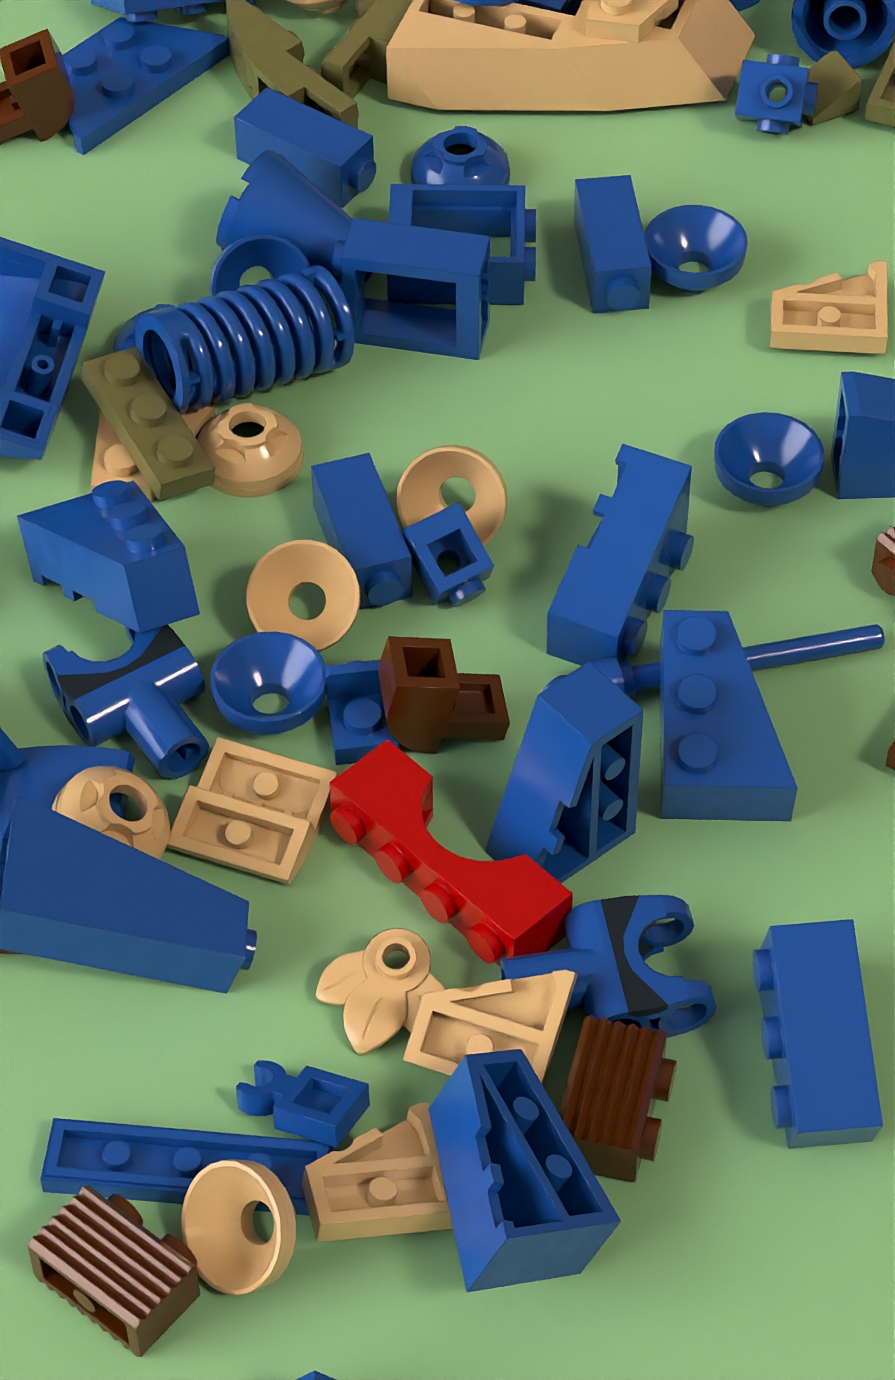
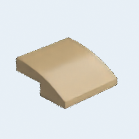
[167,737,338,885]

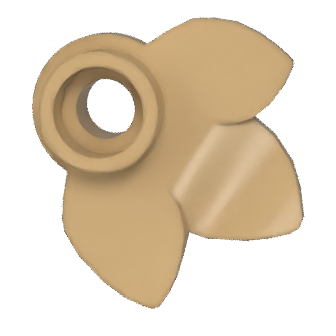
[316,928,446,1056]

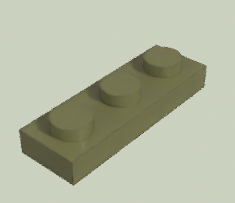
[81,346,215,501]

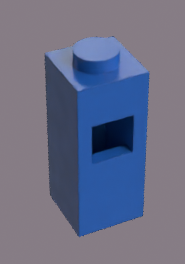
[234,87,376,208]
[574,175,651,313]
[311,453,412,610]

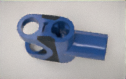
[43,624,209,779]
[500,895,717,1038]

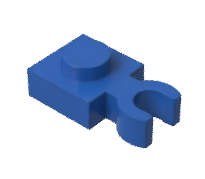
[236,1060,370,1148]

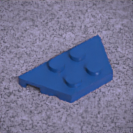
[62,17,230,155]

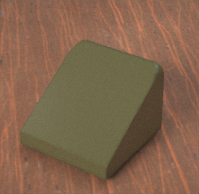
[785,50,862,126]

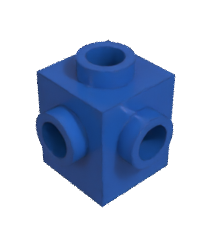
[735,54,818,135]

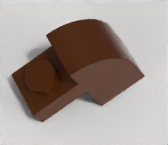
[0,29,75,143]
[378,636,510,754]

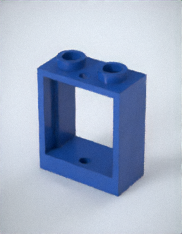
[387,184,536,305]
[332,218,490,360]

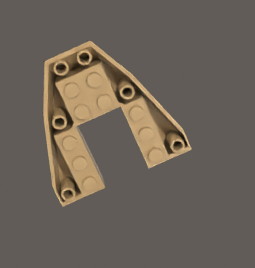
[386,0,756,111]

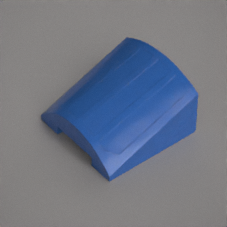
[0,237,105,460]

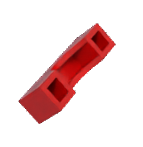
[329,739,573,966]

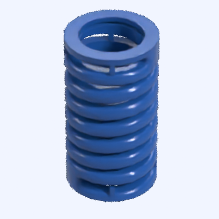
[136,265,355,415]

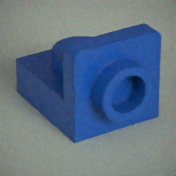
[325,660,399,765]

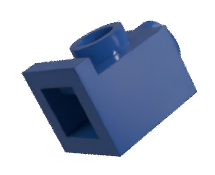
[403,502,494,607]

